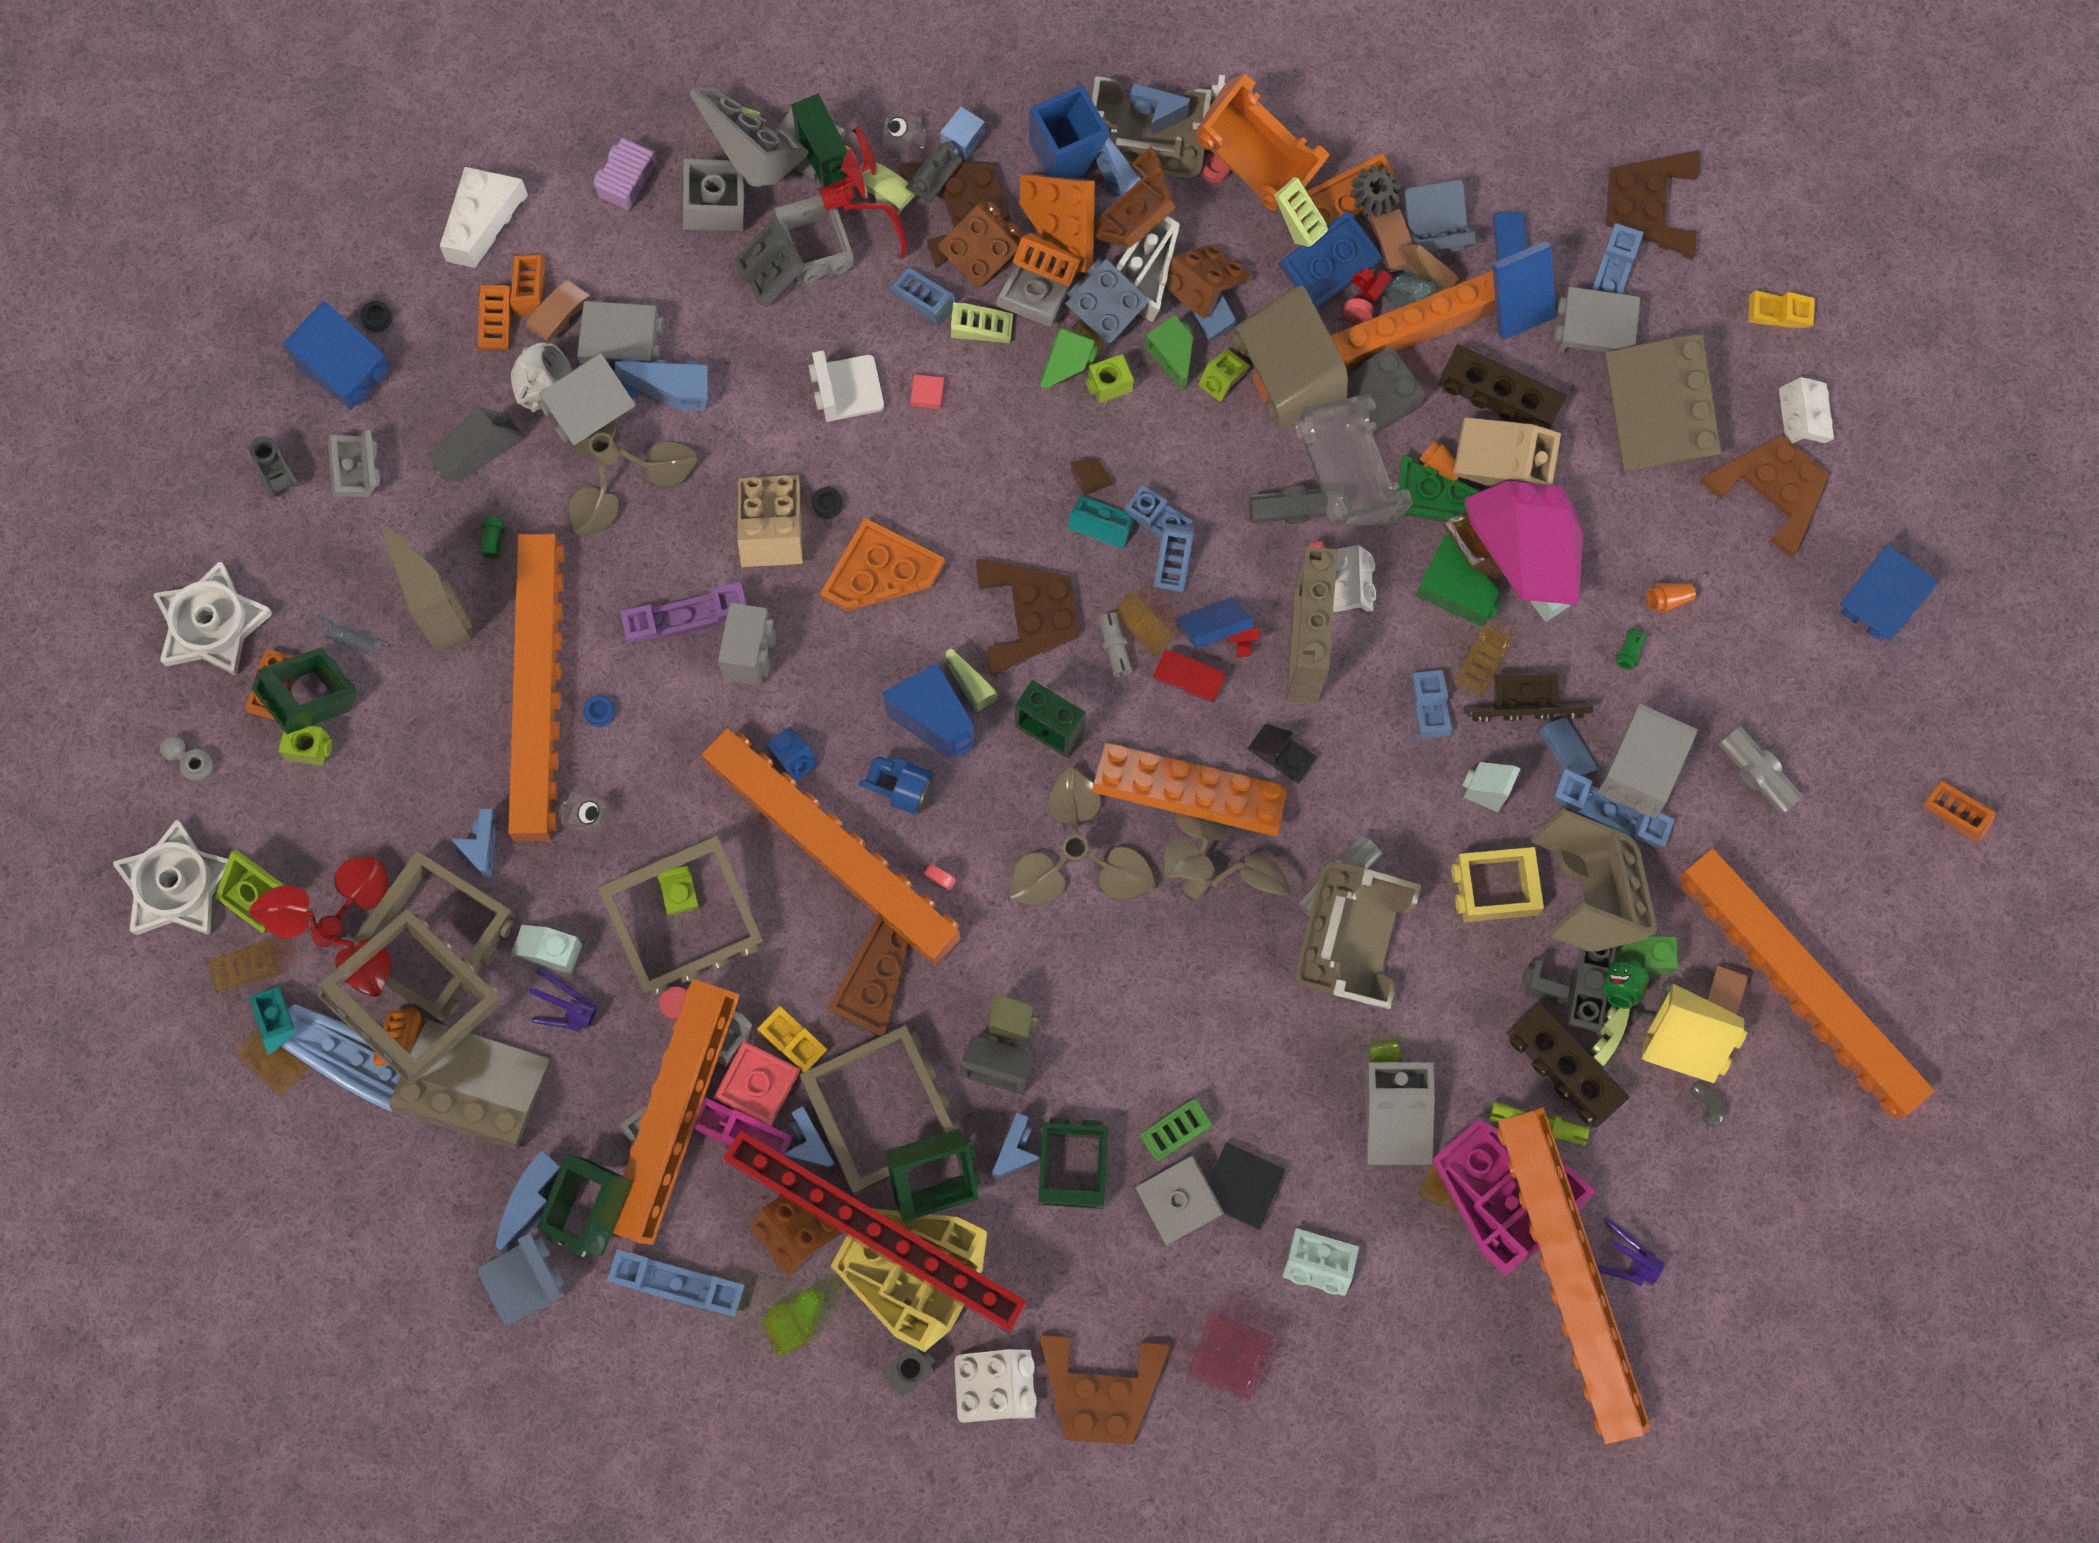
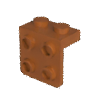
[939,198,1023,287]
[1164,245,1250,319]
[749,1197,842,1277]

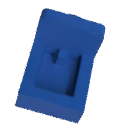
[765,726,818,782]

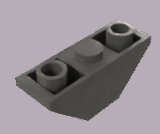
[1568,947,1616,1032]

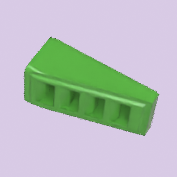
[1139,1098,1212,1163]

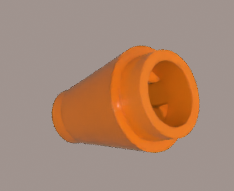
[1419,440,1459,481]
[1647,583,1696,613]

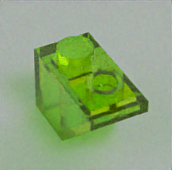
[761,1288,827,1358]

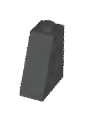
[428,407,526,482]

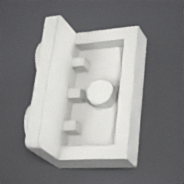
[1779,377,1834,444]
[1333,545,1376,612]

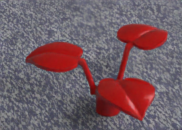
[819,126,906,259]
[248,857,391,997]

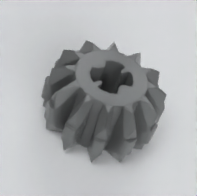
[1350,164,1401,218]

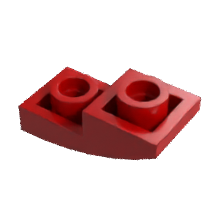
[1153,649,1226,703]

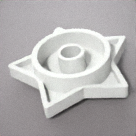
[154,562,272,675]
[113,820,228,935]

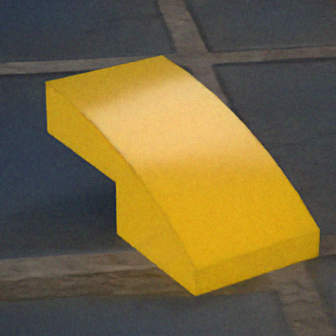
[1748,290,1815,328]
[757,1006,827,1073]

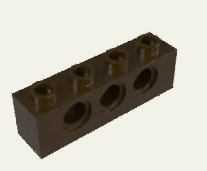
[1438,344,1567,430]
[1506,1002,1630,1128]

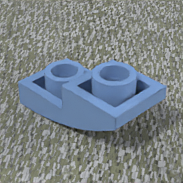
[1125,485,1193,542]

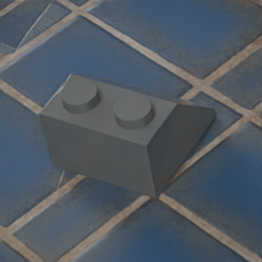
[1347,346,1426,436]
[960,1033,1034,1095]

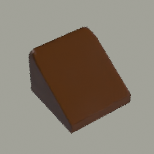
[1070,459,1112,496]

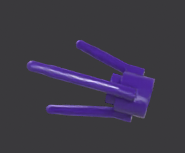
[529,967,598,1032]
[1596,1219,1664,1286]

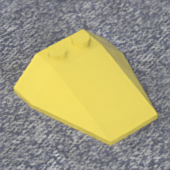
[831,1208,987,1352]

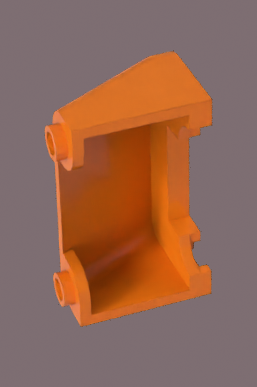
[1196,73,1330,211]

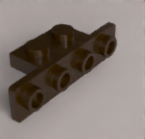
[1464,672,1593,722]

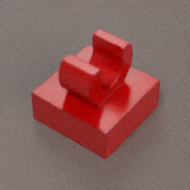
[1351,267,1392,302]
[1226,627,1260,657]

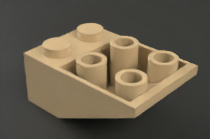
[1453,417,1561,487]
[737,475,803,567]

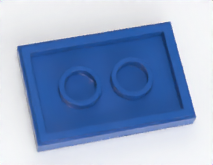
[1278,210,1384,309]
[1492,241,1556,340]

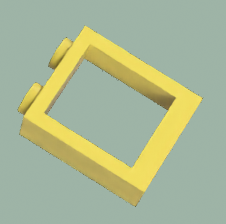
[1451,847,1544,922]

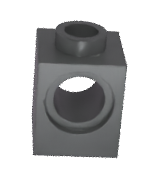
[881,1346,935,1398]

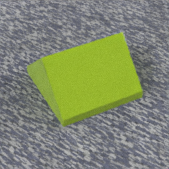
[214,849,284,934]

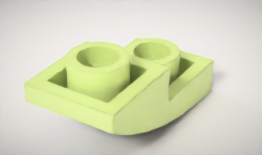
[854,162,916,212]
[1590,1006,1630,1067]

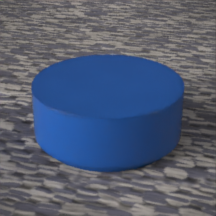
[583,695,616,728]

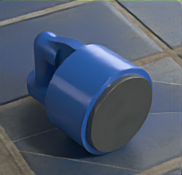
[858,756,935,816]

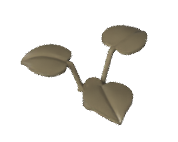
[568,420,698,535]
[1009,767,1155,905]
[1163,813,1290,899]

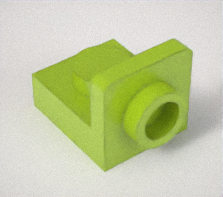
[1198,348,1250,402]
[657,865,699,916]

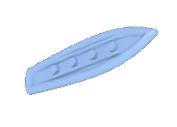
[281,1004,410,1118]

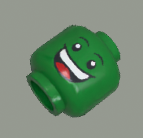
[1602,958,1649,1009]

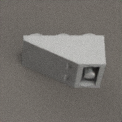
[1364,1062,1435,1166]

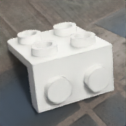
[808,350,884,422]
[954,1349,1037,1423]

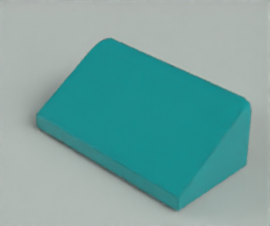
[1067,495,1135,549]
[248,986,296,1055]

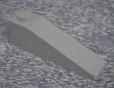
[690,87,808,187]

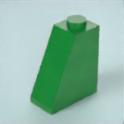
[1415,534,1500,627]

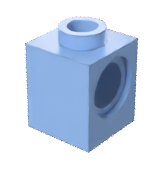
[940,106,985,161]

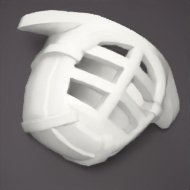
[511,343,572,412]

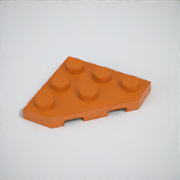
[1020,173,1095,273]
[820,517,946,612]

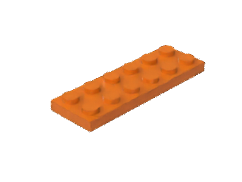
[1092,743,1288,837]

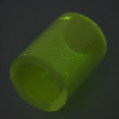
[1368,1040,1402,1062]

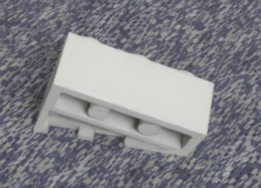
[440,167,528,268]
[1116,216,1180,322]

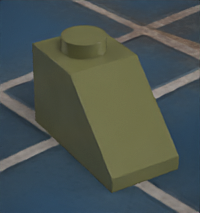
[989,994,1038,1043]

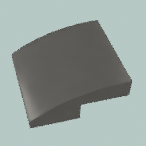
[734,219,805,308]

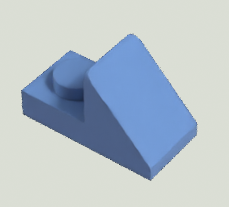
[1130,84,1190,135]
[451,809,498,878]
[784,1107,836,1171]
[992,1113,1041,1180]

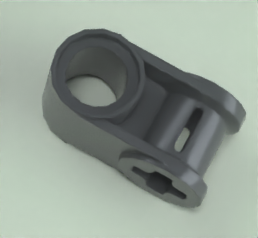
[249,436,300,498]

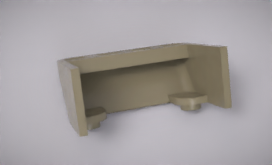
[1531,809,1657,952]

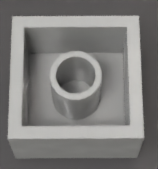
[683,159,744,231]
[718,603,776,686]

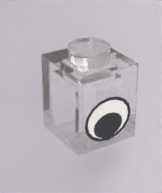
[882,112,927,157]
[559,792,611,839]

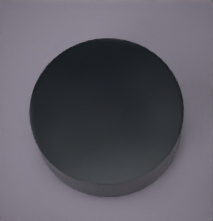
[361,301,393,332]
[812,487,843,519]

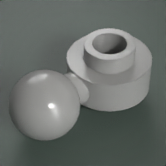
[160,736,214,783]

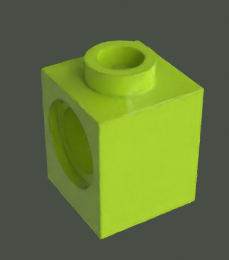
[1085,354,1134,403]
[279,726,332,766]

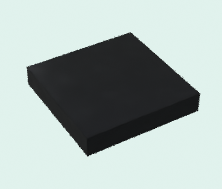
[1208,1142,1285,1230]

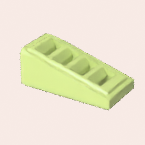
[1274,177,1328,247]
[951,302,1013,343]
[945,648,997,712]

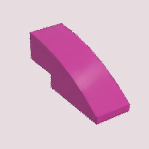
[693,1097,793,1156]

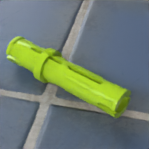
[1489,1101,1590,1147]

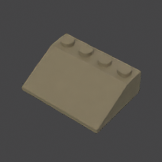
[1604,334,1721,472]
[381,526,473,652]
[389,1020,551,1151]

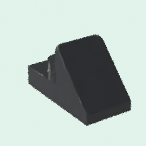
[1247,724,1317,784]

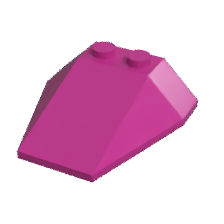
[1464,480,1583,605]
[1432,1119,1596,1276]

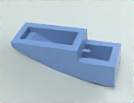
[495,1150,561,1253]

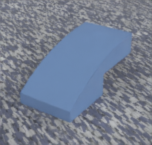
[1412,670,1452,739]

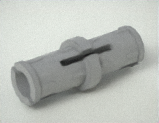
[1098,613,1133,677]

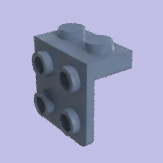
[1404,179,1476,255]
[1065,258,1148,343]
[478,1233,565,1326]

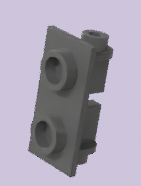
[905,141,963,203]

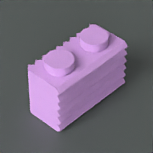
[594,137,657,211]

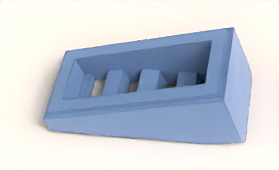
[1095,138,1141,197]
[890,267,957,326]
[1154,523,1194,592]

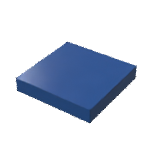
[1175,597,1254,649]

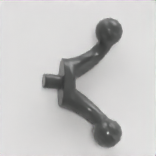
[1628,981,1674,1022]

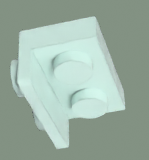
[1282,1228,1359,1296]

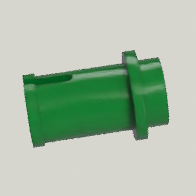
[479,517,505,558]
[1615,628,1647,670]

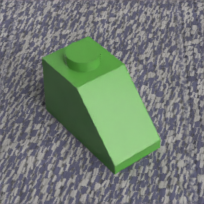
[1145,315,1193,391]
[1039,326,1097,388]
[1614,936,1678,976]

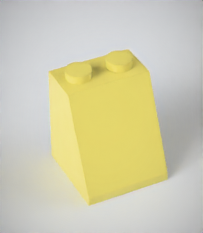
[1642,984,1747,1083]

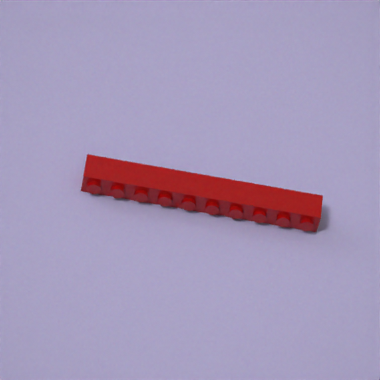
[723,1130,1027,1334]

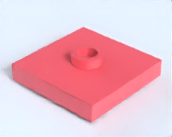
[713,1041,801,1127]

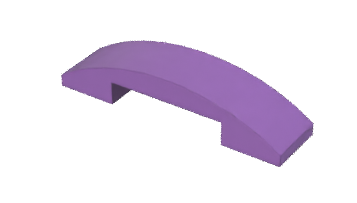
[620,582,746,642]

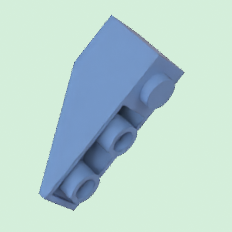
[614,359,708,410]

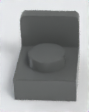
[1522,958,1570,1005]

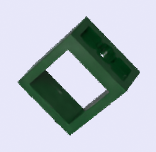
[791,93,849,187]
[252,647,357,734]
[1015,680,1086,758]
[1038,1118,1108,1209]
[884,1128,981,1222]
[536,1153,633,1258]

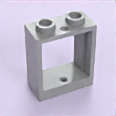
[774,195,854,284]

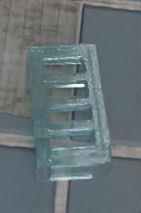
[1383,273,1437,307]

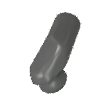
[1689,1080,1727,1128]

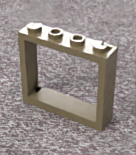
[1286,547,1337,704]
[597,835,763,996]
[347,850,516,1023]
[318,909,500,1086]
[800,1025,964,1196]

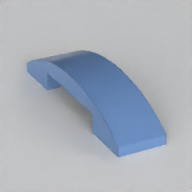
[1591,223,1644,294]
[1552,768,1675,849]
[607,1249,745,1317]

